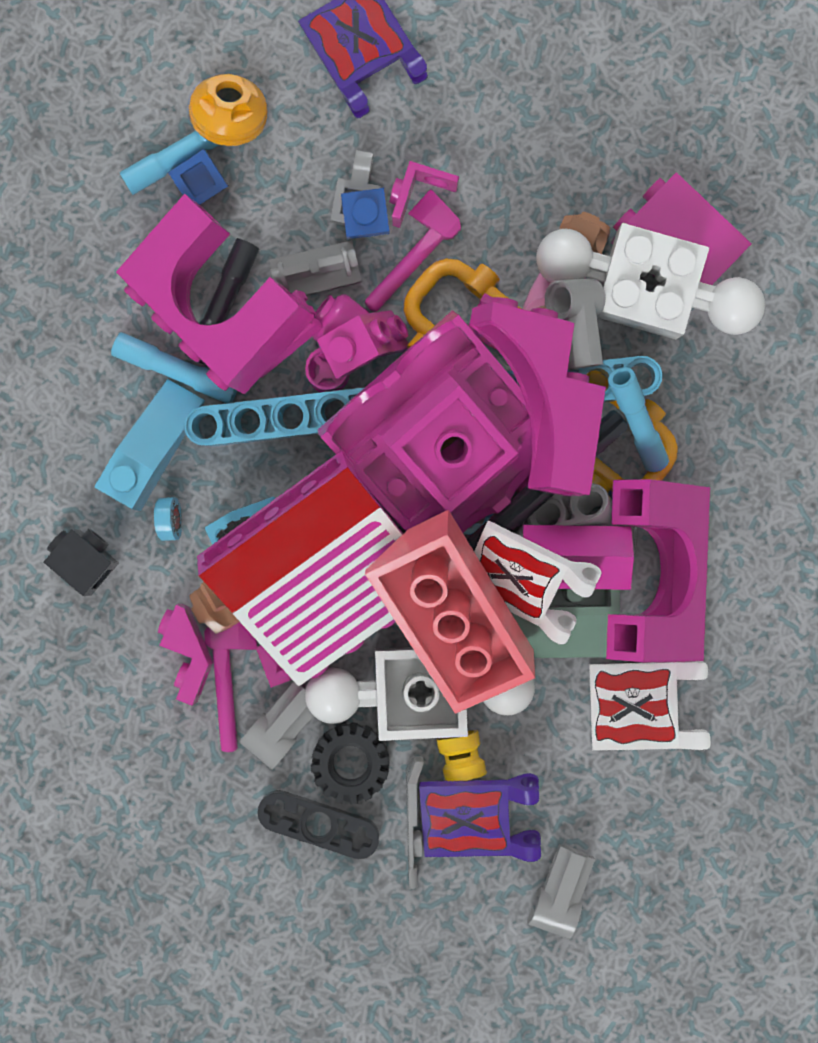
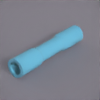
[119,130,219,195]
[111,332,237,403]
[608,367,669,472]

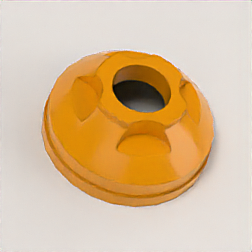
[189,74,268,146]

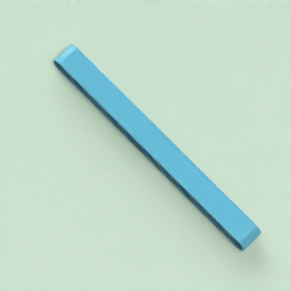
[184,356,662,446]

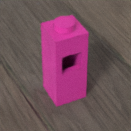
[523,525,634,590]

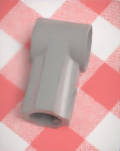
[545,278,605,370]
[239,682,314,770]
[527,844,595,940]

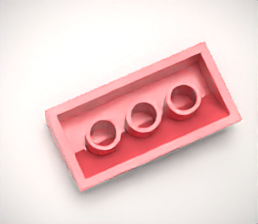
[365,510,535,714]

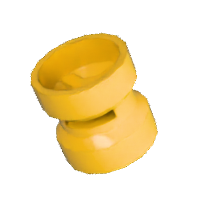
[436,730,487,781]

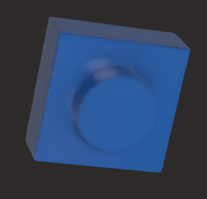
[168,149,229,205]
[341,188,390,240]

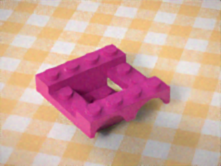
[317,311,532,533]

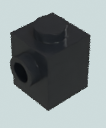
[43,528,119,596]

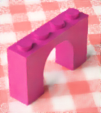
[116,194,315,394]
[606,479,710,662]

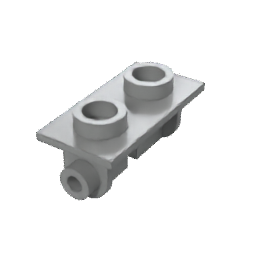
[269,240,362,296]

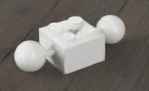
[536,223,765,340]
[305,647,535,741]

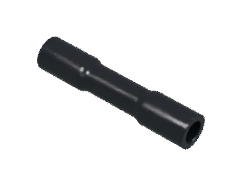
[185,238,260,366]

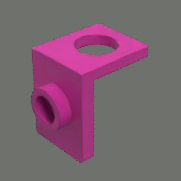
[389,161,459,228]

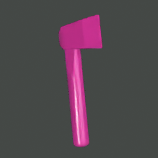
[365,189,461,312]
[204,622,257,752]

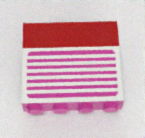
[197,450,403,686]

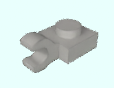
[330,150,380,226]

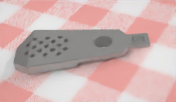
[406,756,424,889]

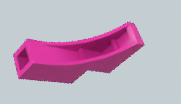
[469,297,606,496]

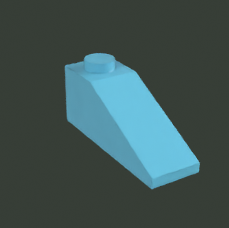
[94,379,205,511]

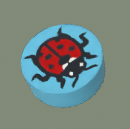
[154,497,182,541]

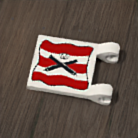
[474,521,601,644]
[589,661,711,751]

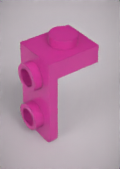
[317,310,408,379]

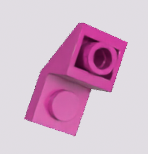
[158,604,213,706]

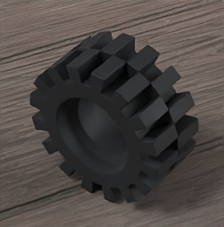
[311,722,390,805]

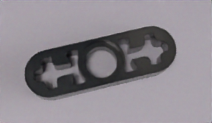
[257,790,379,859]

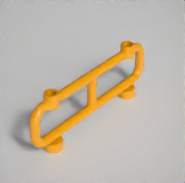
[403,258,678,493]

